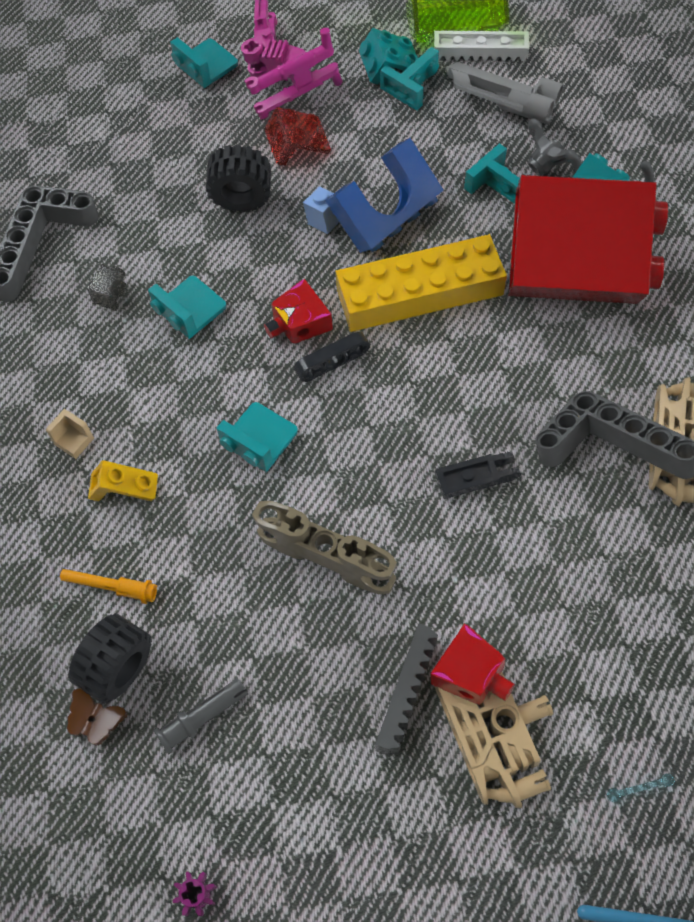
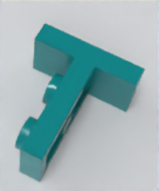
[380,47,439,111]
[464,143,520,204]

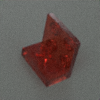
[264,107,331,166]

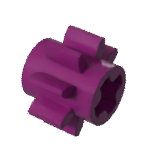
[172,871,217,917]

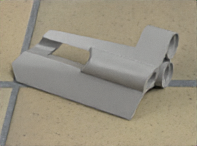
[445,62,564,126]

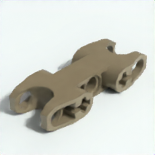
[252,501,397,594]

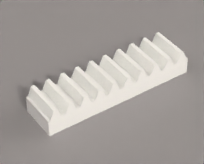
[434,31,529,61]

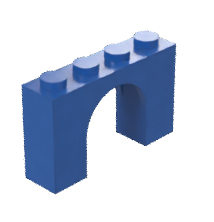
[325,137,444,253]

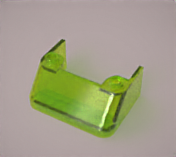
[406,0,510,43]

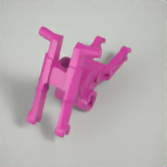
[241,0,343,119]

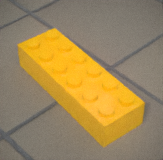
[335,234,507,332]

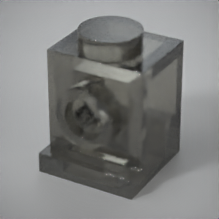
[87,264,126,311]

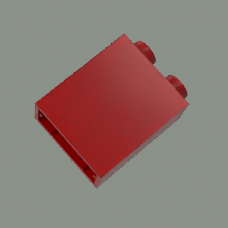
[508,175,668,304]

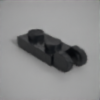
[435,451,521,499]

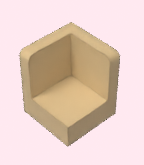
[46,408,94,459]

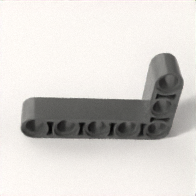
[0,186,99,302]
[535,391,694,479]

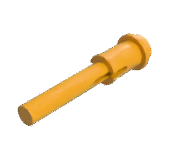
[60,569,157,604]

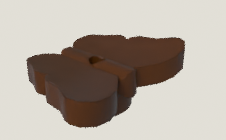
[67,689,128,746]

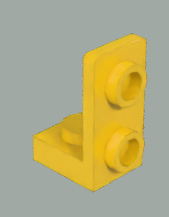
[88,460,158,501]

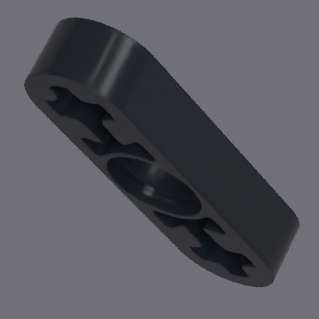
[294,332,370,382]

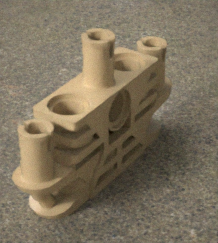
[648,377,694,507]
[435,673,553,808]

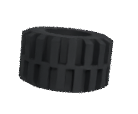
[206,145,271,212]
[68,613,152,704]

